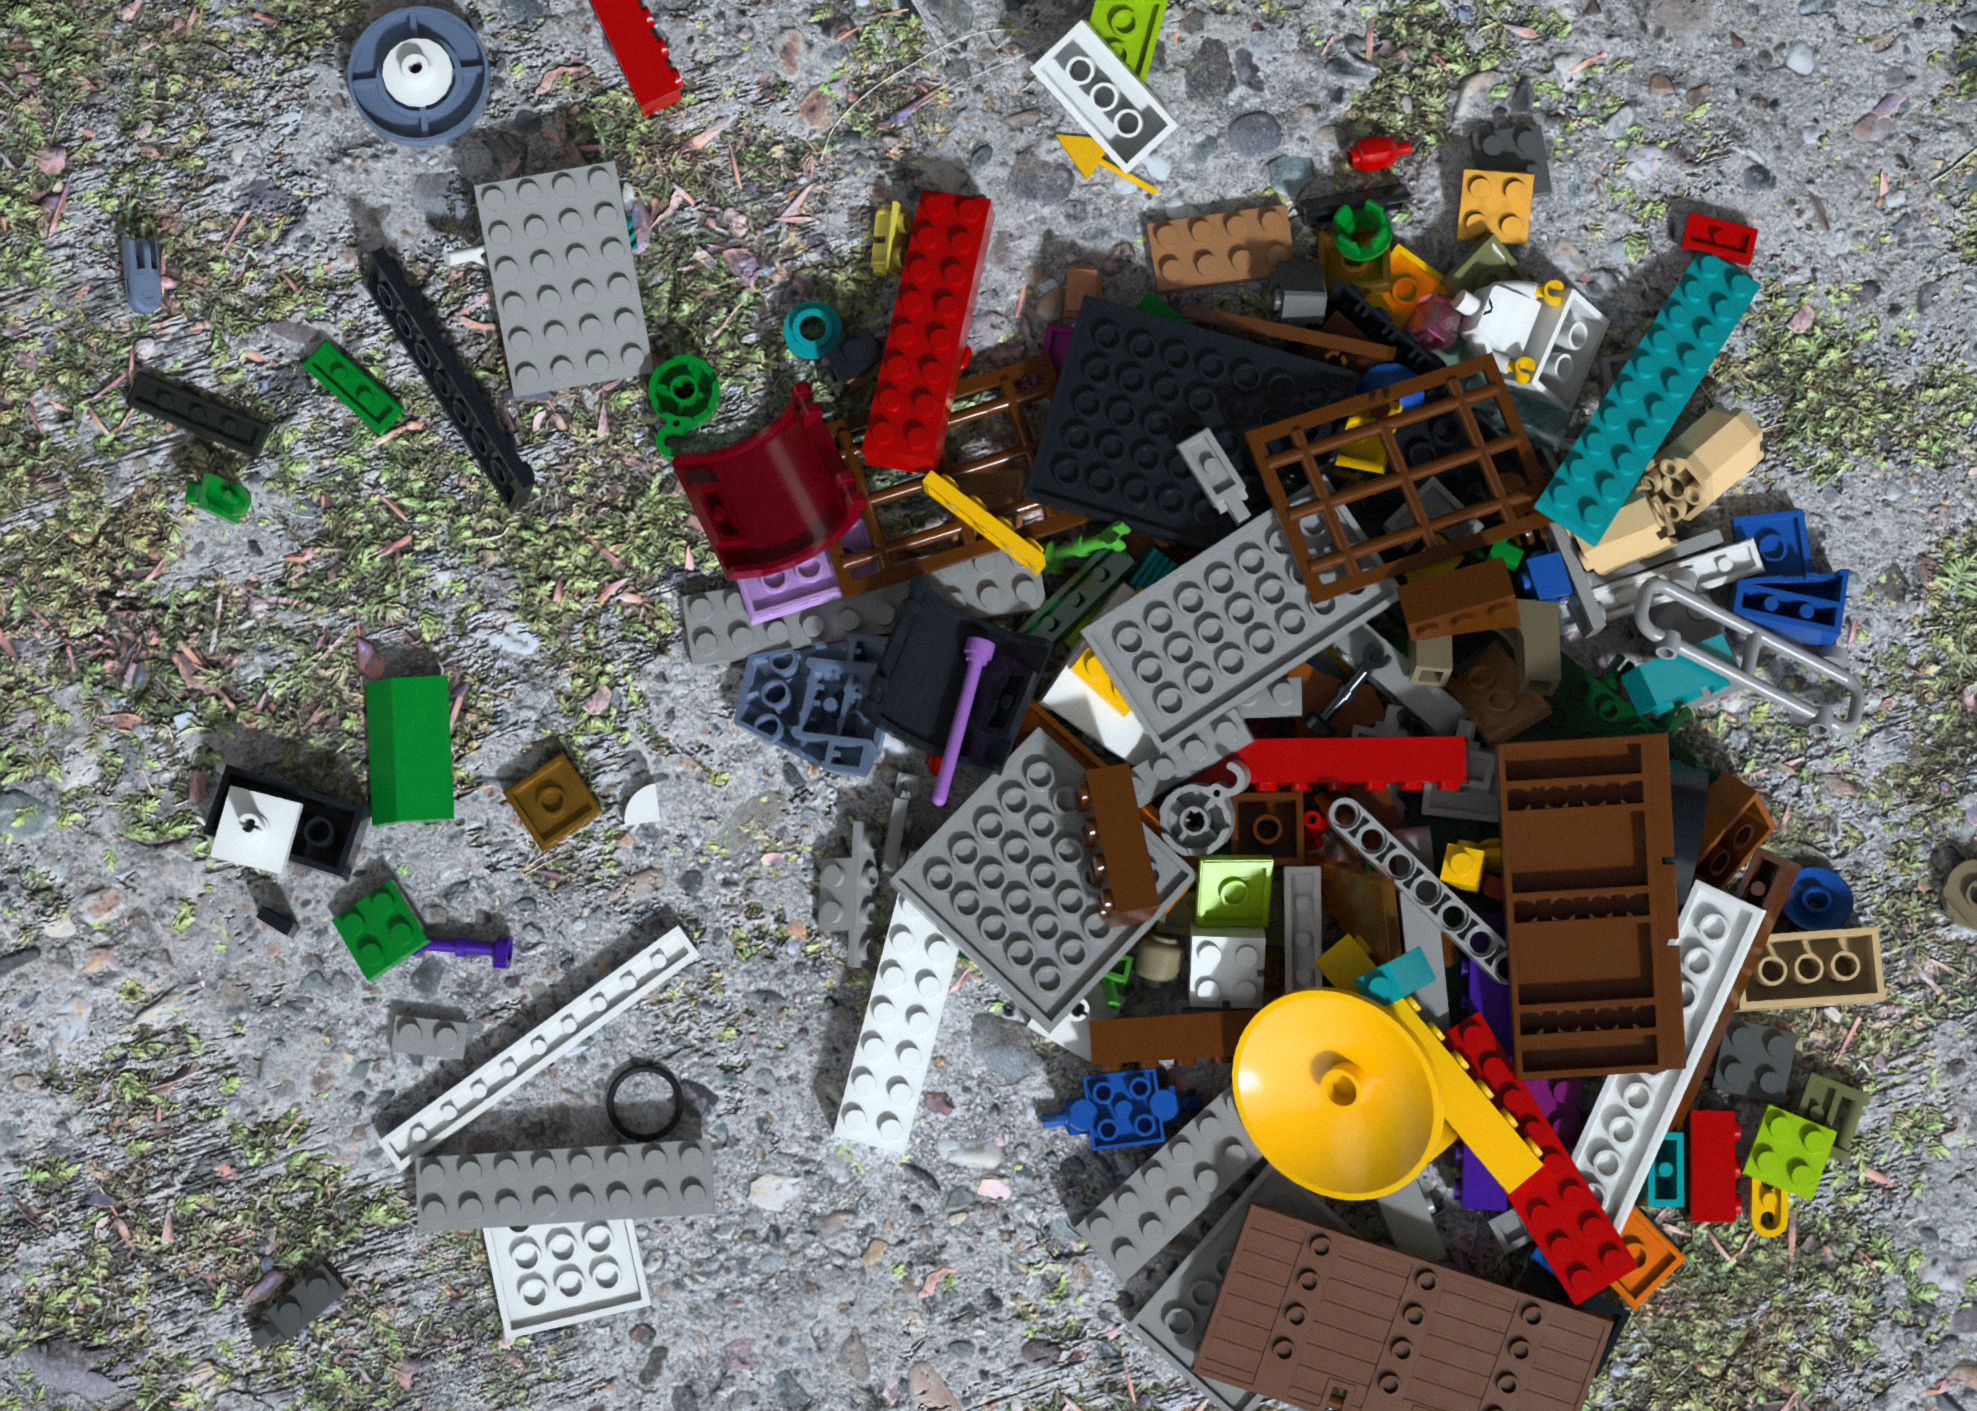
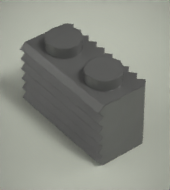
[1269,260,1327,325]

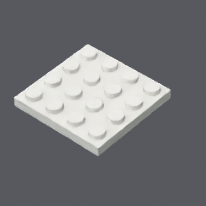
[483,1219,652,1339]

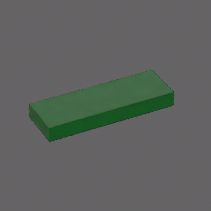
[302,339,405,437]

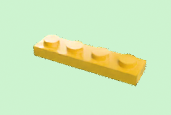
[922,470,1046,576]

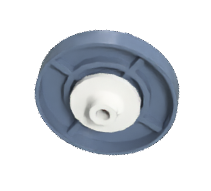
[348,6,491,148]

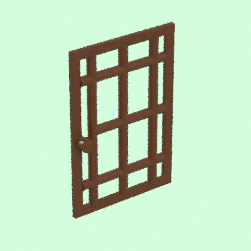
[1244,352,1556,605]
[825,353,1094,600]

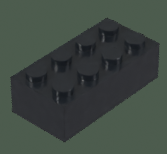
[202,764,372,882]

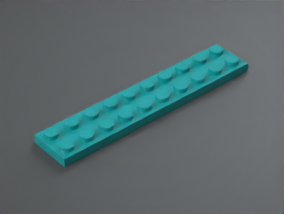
[1533,251,1761,547]

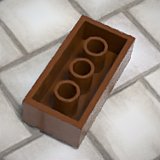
[1073,763,1160,929]

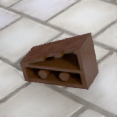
[1396,556,1521,641]

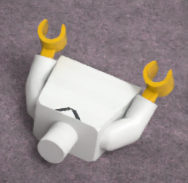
[1452,280,1564,384]

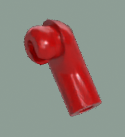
[1304,811,1328,850]

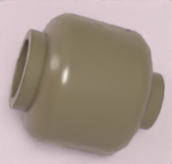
[1134,932,1185,988]

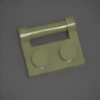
[1794,1072,1871,1165]

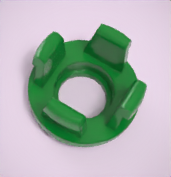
[1333,199,1392,261]

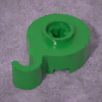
[649,355,721,463]

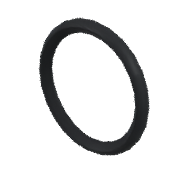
[606,1064,684,1142]

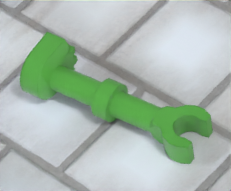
[1041,521,1131,576]

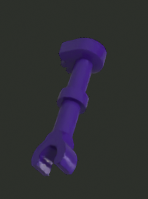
[411,935,513,969]

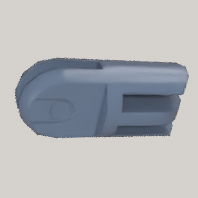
[121,237,162,315]

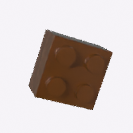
[1228,792,1305,870]

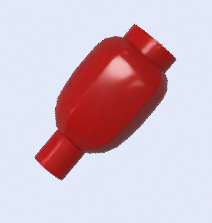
[1346,136,1412,172]

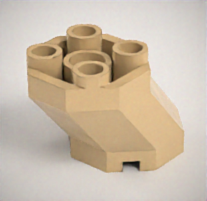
[1641,404,1764,522]
[1565,479,1679,576]

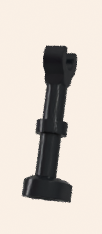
[1303,642,1392,738]

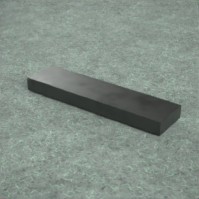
[125,372,272,460]

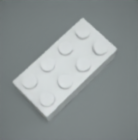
[1030,19,1181,174]

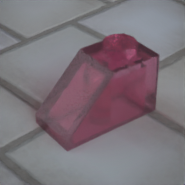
[1401,293,1462,352]

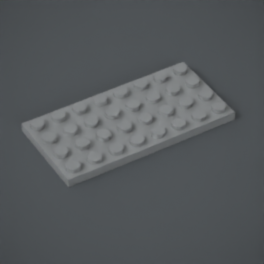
[1080,475,1399,755]

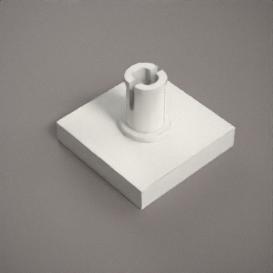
[210,785,303,875]
[1027,984,1126,1062]

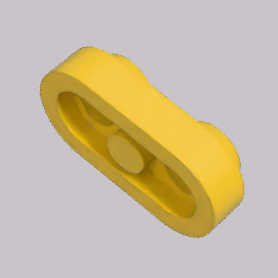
[1748,1177,1788,1238]

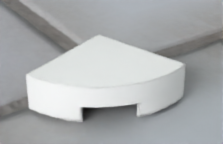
[624,783,661,826]

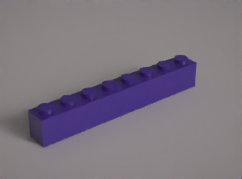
[1453,912,1512,1211]

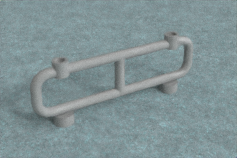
[1634,568,1865,736]

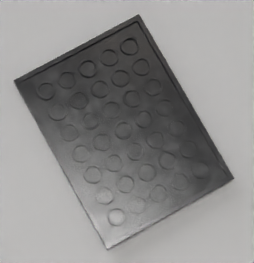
[1023,295,1361,551]

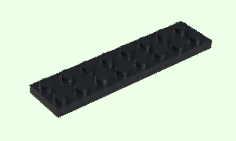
[362,247,535,515]

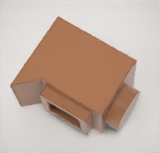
[1064,264,1102,320]

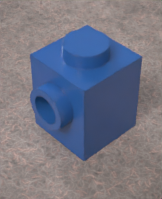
[1516,550,1573,603]

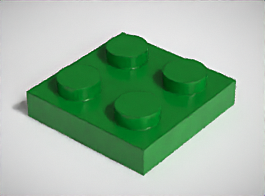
[332,880,432,982]

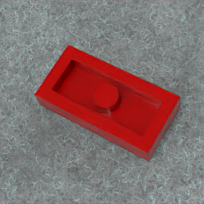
[1679,212,1758,266]

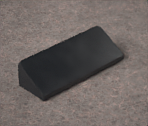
[1299,183,1411,226]

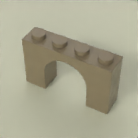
[1408,598,1561,696]

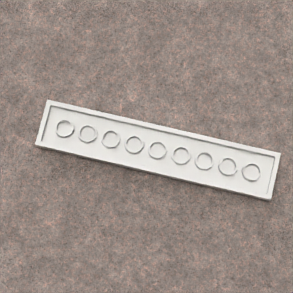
[1571,879,1766,1236]

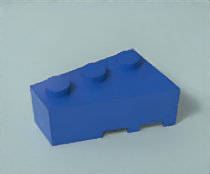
[1724,569,1849,647]

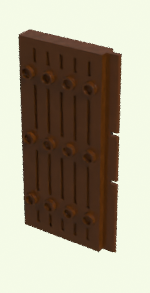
[1494,733,1686,1080]

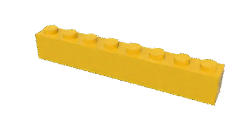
[1313,933,1543,1194]

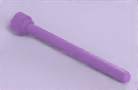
[932,637,995,806]

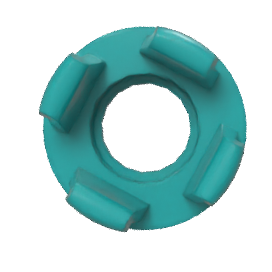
[783,301,842,362]

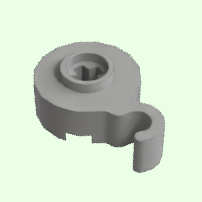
[1159,760,1251,857]

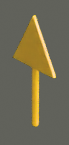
[1055,134,1158,195]

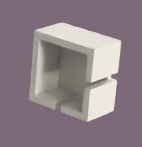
[1187,923,1266,1009]

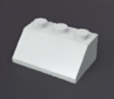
[1501,284,1611,415]

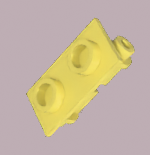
[870,201,912,279]

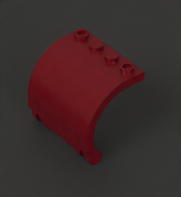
[671,382,867,580]

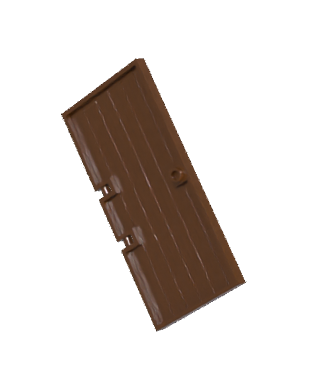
[1191,1200,1614,1411]

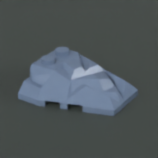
[733,634,889,777]

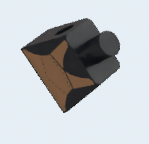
[818,327,884,402]

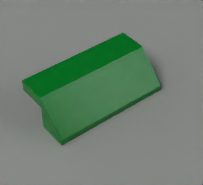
[366,675,454,827]

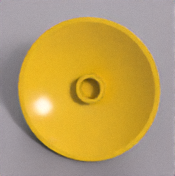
[1232,987,1459,1200]

